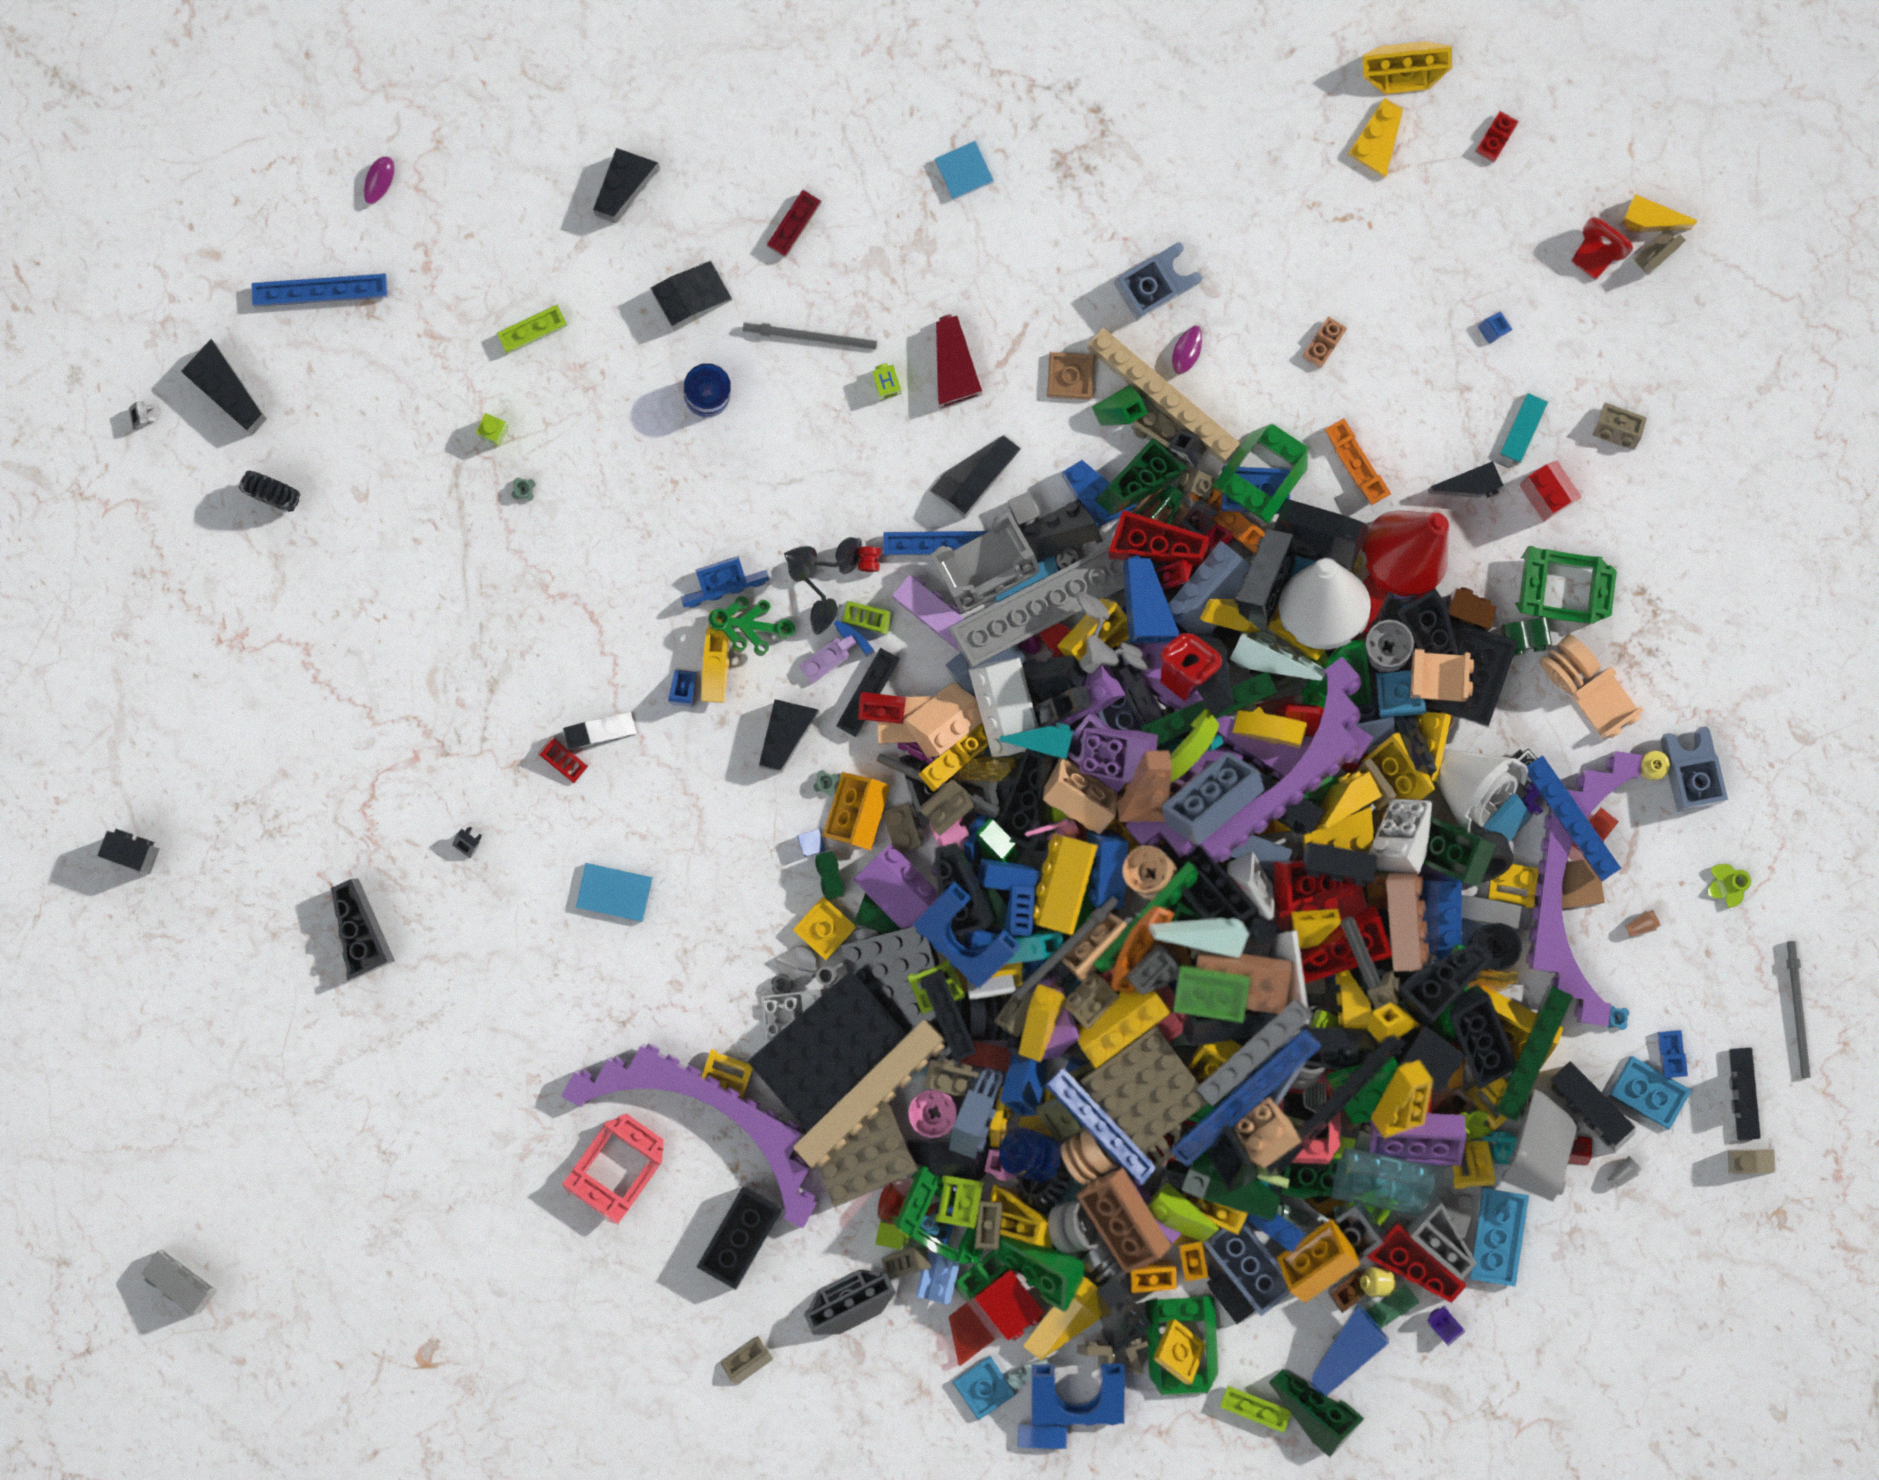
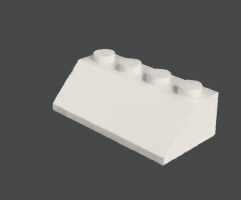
[969,658,1038,758]

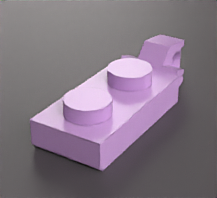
[799,635,856,684]

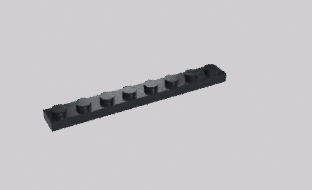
[1265,1034,1406,1176]

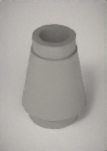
[1607,1156,1642,1189]

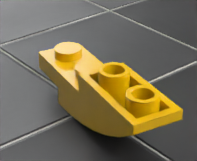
[701,611,734,703]
[918,722,989,792]

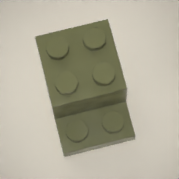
[1036,1062,1098,1143]

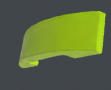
[1170,709,1219,784]

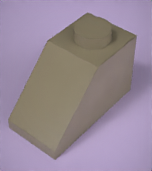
[1727,1149,1775,1174]

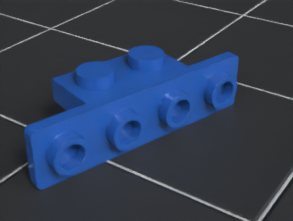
[681,556,770,608]

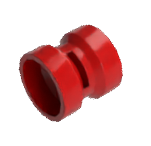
[858,547,881,572]

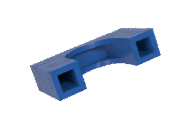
[963,859,1040,950]
[912,882,1021,989]
[1031,1363,1125,1426]

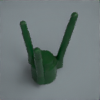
[1134,485,1183,525]

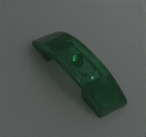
[1332,1284,1420,1339]

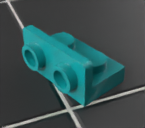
[1483,1132,1517,1165]

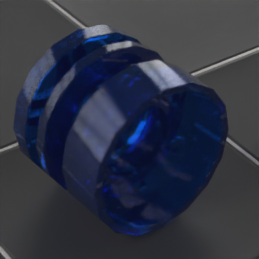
[684,363,731,417]
[999,1127,1061,1182]

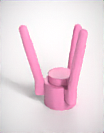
[1025,819,1080,842]

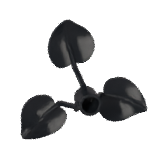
[784,537,862,635]

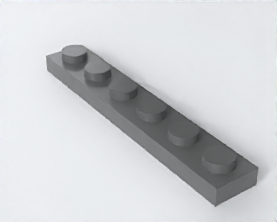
[1197,998,1313,1106]

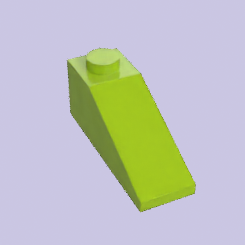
[1147,1183,1219,1242]

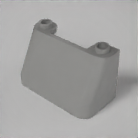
[930,512,1039,612]
[1501,1089,1580,1202]

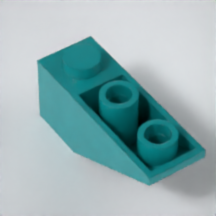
[987,928,1063,964]

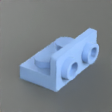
[916,1252,959,1305]

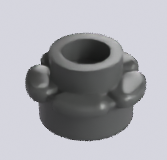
[771,974,794,995]

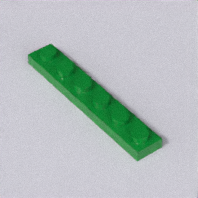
[1093,862,1199,974]

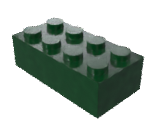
[1423,815,1497,887]

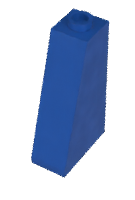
[1123,556,1179,644]
[1000,1055,1047,1117]
[1311,1304,1390,1396]

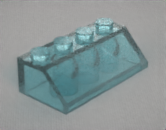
[1332,1147,1435,1216]

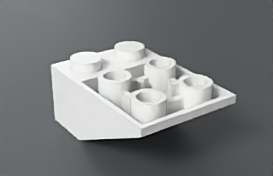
[1369,799,1432,873]
[761,989,829,1042]

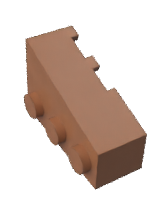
[1117,751,1172,822]

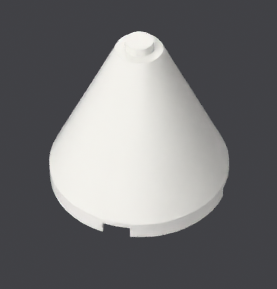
[1279,558,1371,649]
[1436,748,1528,834]

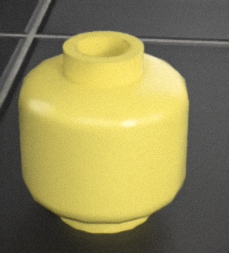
[1640,750,1670,781]
[1360,1267,1396,1297]

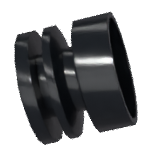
[1468,923,1522,972]
[961,993,1008,1041]

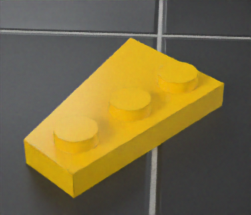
[1348,98,1403,178]

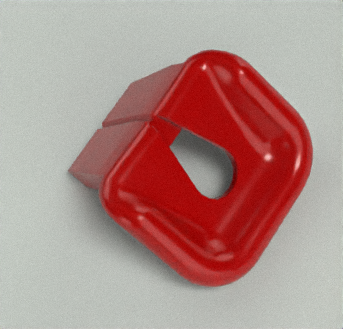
[1571,217,1633,280]
[1160,633,1222,701]
[1274,703,1325,737]

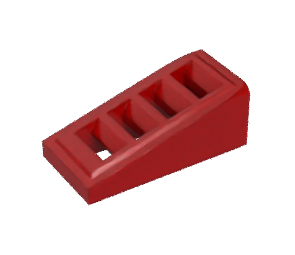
[538,736,588,783]

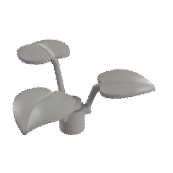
[1075,593,1151,674]
[775,929,878,989]

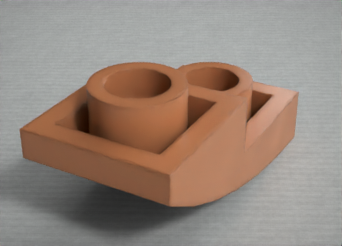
[1302,316,1347,369]

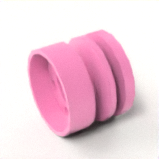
[908,1089,960,1138]

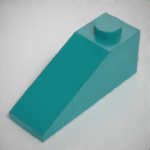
[999,723,1074,759]

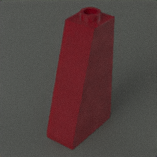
[936,314,982,409]

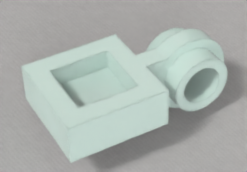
[1007,1357,1048,1388]

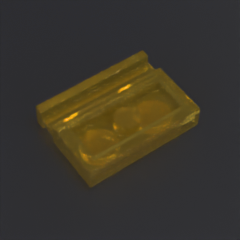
[959,756,1016,781]

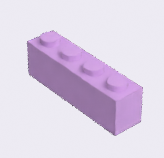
[892,575,965,653]

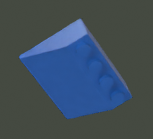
[1388,874,1462,969]

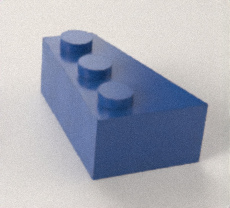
[1062,460,1137,531]
[1086,830,1128,908]

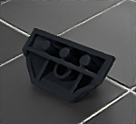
[1181,846,1259,922]
[906,1138,998,1186]
[804,1269,896,1335]

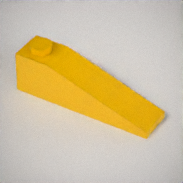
[1023,1276,1101,1360]

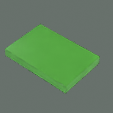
[1173,966,1250,1023]

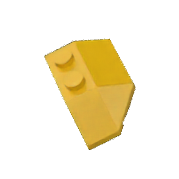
[1362,41,1452,94]

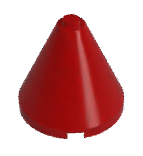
[1362,510,1449,597]

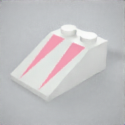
[1226,851,1275,920]

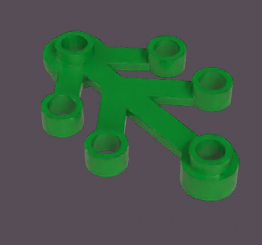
[708,596,795,656]

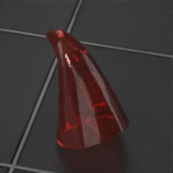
[877,1183,936,1221]

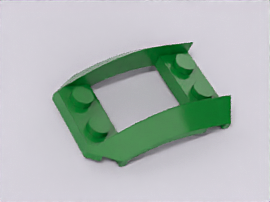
[1212,424,1308,524]
[1515,546,1617,624]
[892,1166,985,1264]
[1145,1295,1218,1396]

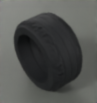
[1475,831,1514,883]

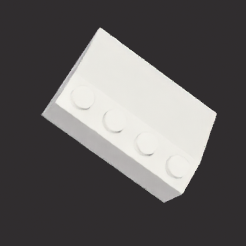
[1267,931,1310,1025]

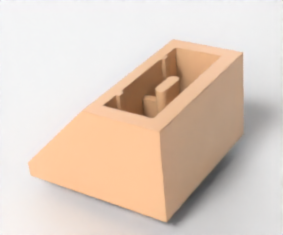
[1233,1097,1301,1168]

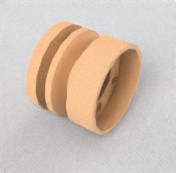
[1539,634,1601,695]
[1123,845,1179,901]
[1061,1129,1120,1185]

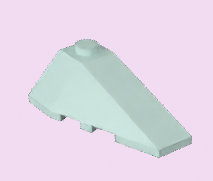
[1230,631,1325,681]
[1149,919,1249,958]

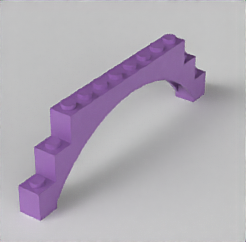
[1133,643,1373,782]
[1126,657,1361,864]
[1526,751,1643,1026]
[561,1043,818,1228]

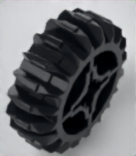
[239,470,301,512]
[1016,1146,1072,1209]

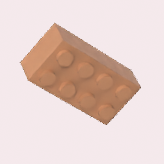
[1386,872,1429,971]
[1196,949,1292,1014]
[1076,1168,1171,1274]

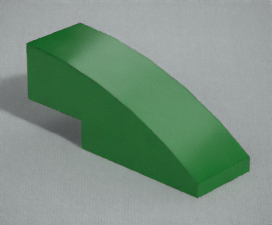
[954,1250,1009,1302]

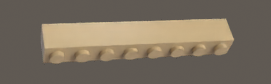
[1087,328,1240,465]
[793,1020,946,1168]

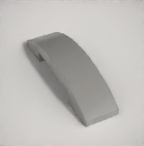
[1462,895,1532,931]

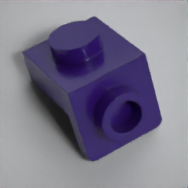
[1521,782,1543,816]
[1427,1306,1465,1346]

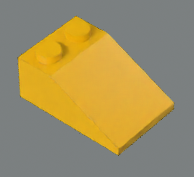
[1362,732,1435,800]
[1313,771,1382,830]

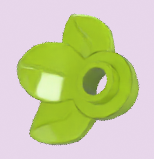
[1707,864,1751,908]
[1459,1111,1493,1142]

